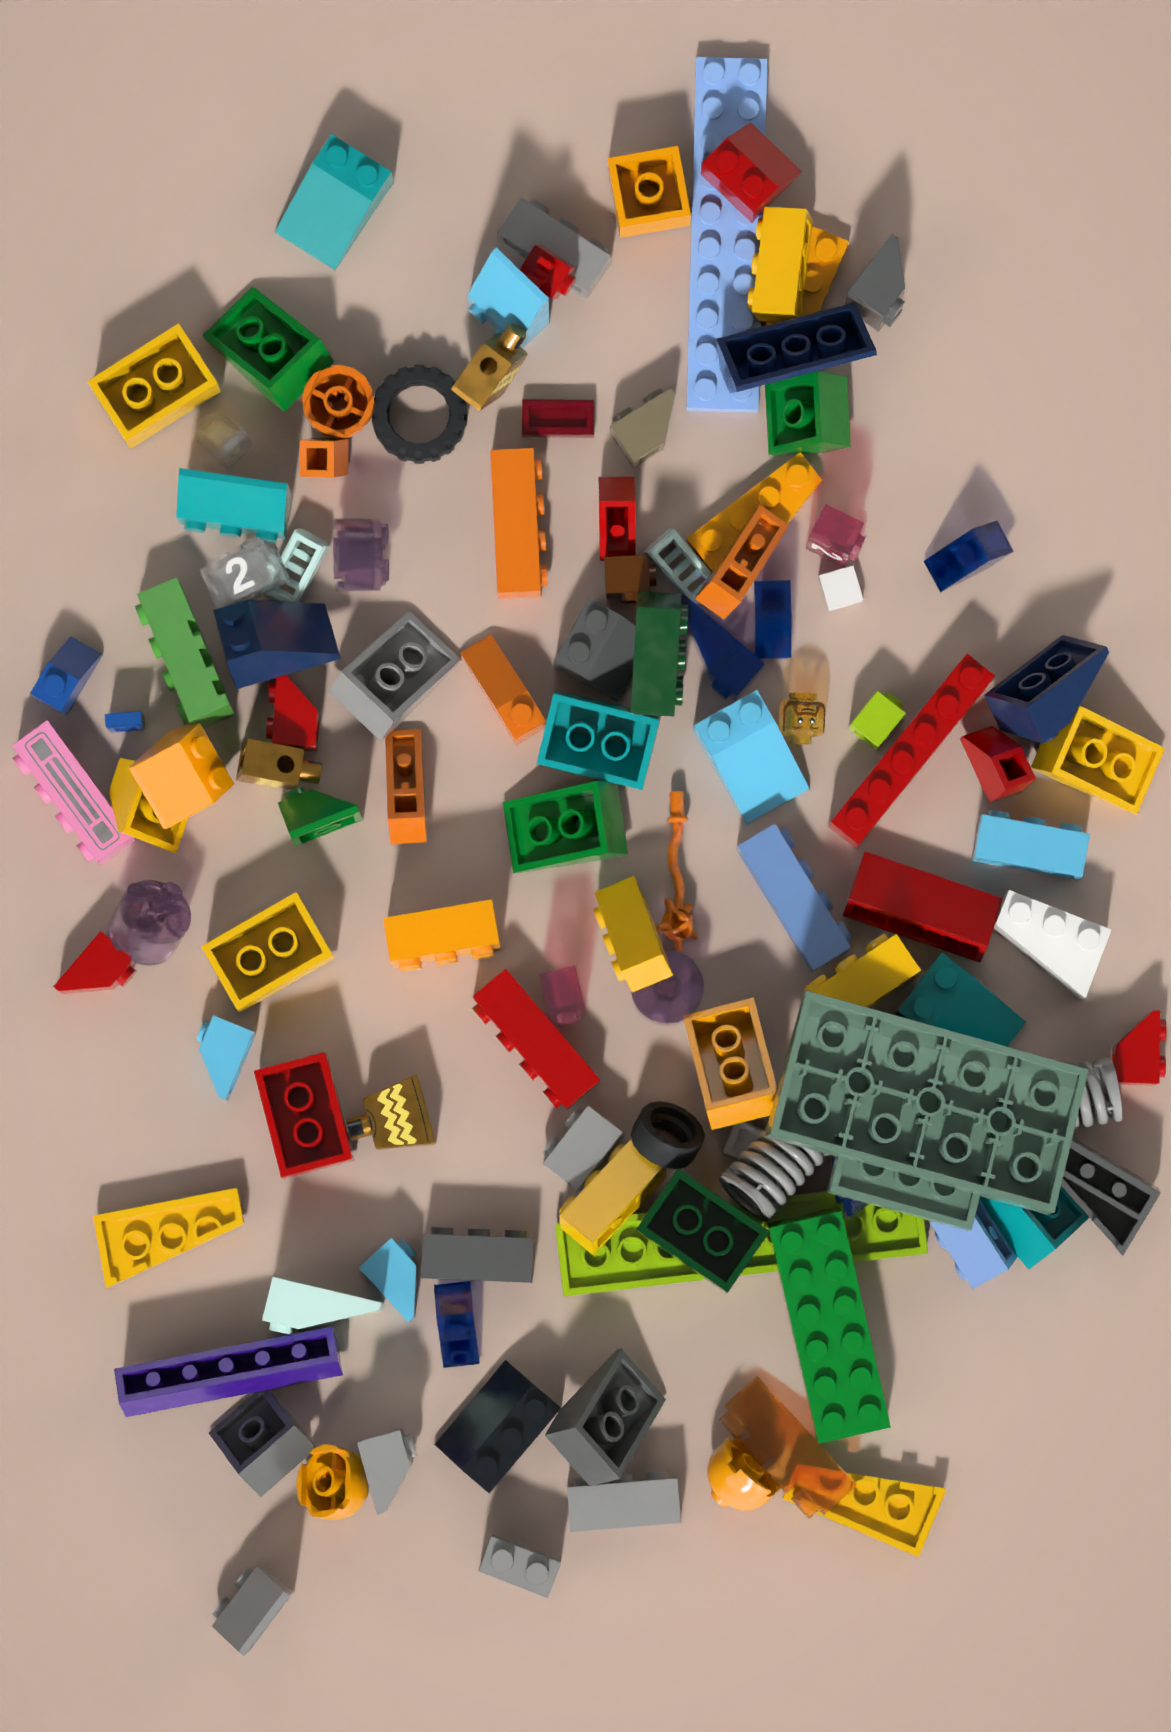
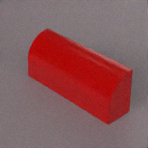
[842,851,1003,963]

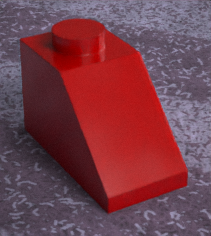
[598,476,636,561]
[53,931,137,994]

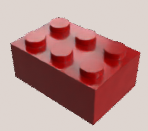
[254,1052,355,1179]

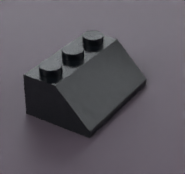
[434,1360,562,1494]

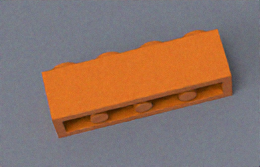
[490,448,548,599]

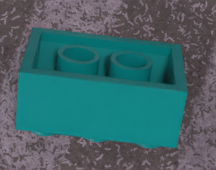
[176,468,293,543]
[536,690,661,790]
[980,1186,1090,1270]

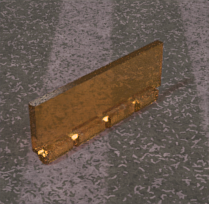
[719,1376,857,1519]

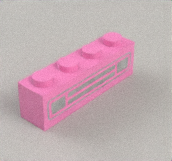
[12,720,136,866]

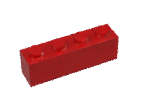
[472,968,600,1110]

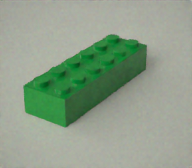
[767,1207,891,1444]

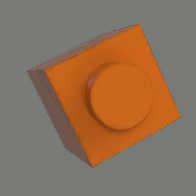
[300,438,348,478]

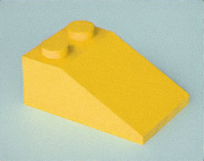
[1031,706,1165,815]

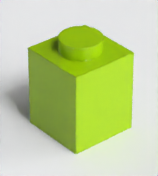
[848,691,906,752]

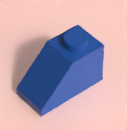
[30,637,103,717]

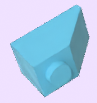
[196,1015,256,1101]
[359,1238,418,1322]

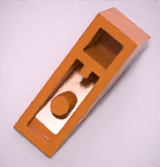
[695,505,789,619]
[460,635,546,745]
[385,729,427,844]

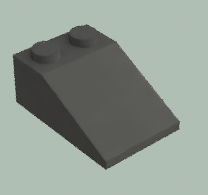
[545,1348,666,1486]

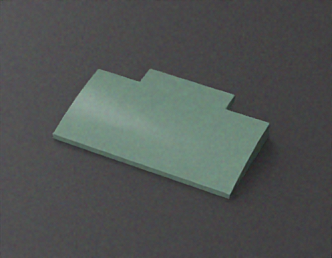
[765,990,1089,1231]

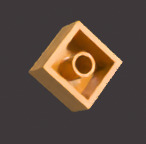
[607,146,691,238]

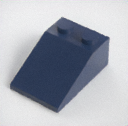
[213,600,341,689]
[984,635,1109,743]

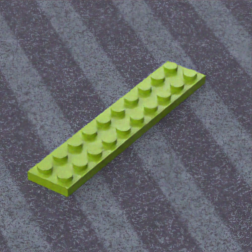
[555,1191,928,1297]

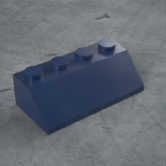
[716,302,877,394]

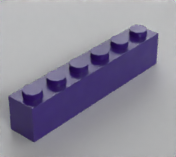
[114,1327,343,1417]

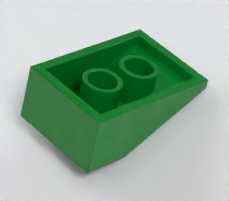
[202,286,334,412]
[502,781,628,873]

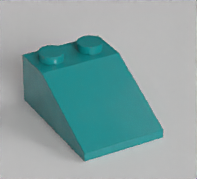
[275,134,394,271]
[895,953,1026,1047]

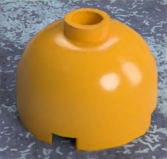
[707,1437,781,1511]
[296,1444,369,1520]

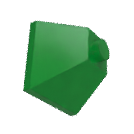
[278,787,363,847]

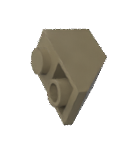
[610,388,675,468]

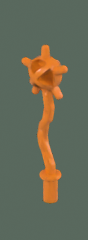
[656,791,698,952]

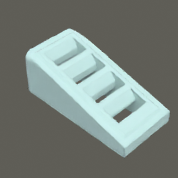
[263,528,331,602]
[643,528,711,607]

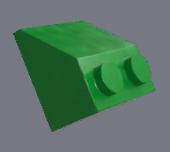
[765,371,851,455]

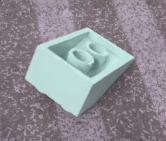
[262,1277,384,1334]

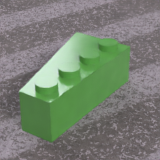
[135,577,235,728]

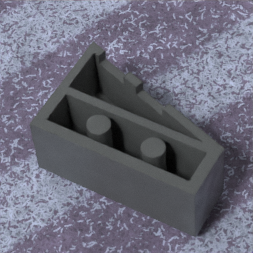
[1061,1138,1161,1256]

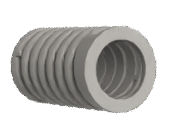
[1071,1057,1122,1130]
[719,1124,829,1222]

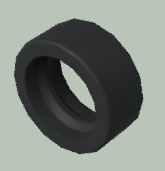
[630,1101,705,1169]

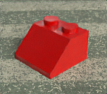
[700,122,802,223]

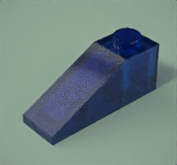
[681,594,765,701]

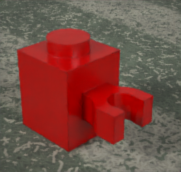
[519,244,577,299]

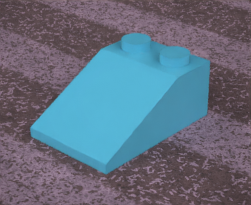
[468,247,549,348]
[693,690,810,825]

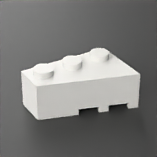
[993,890,1111,1001]

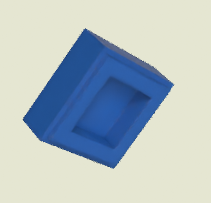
[105,711,145,733]

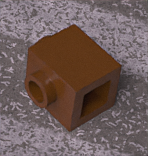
[604,555,656,603]

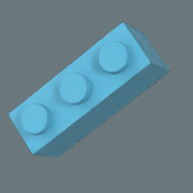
[972,810,1090,880]

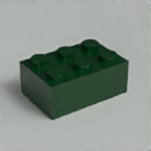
[631,591,688,717]
[636,1168,770,1294]

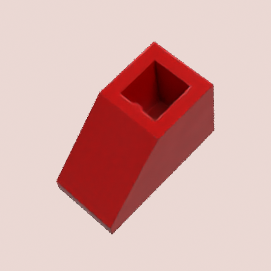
[266,675,320,751]
[960,725,1036,804]
[1111,1010,1167,1086]

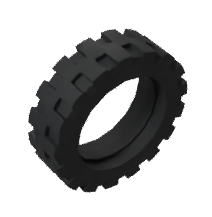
[372,364,467,464]

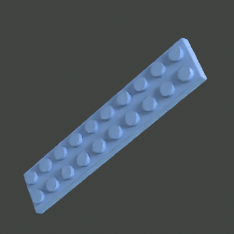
[686,57,767,413]

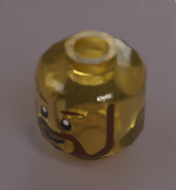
[779,692,826,744]

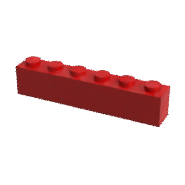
[828,653,995,849]

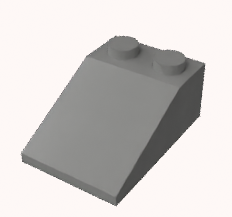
[329,610,462,741]

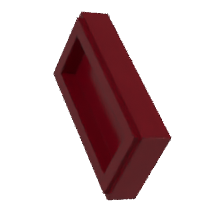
[522,399,594,438]

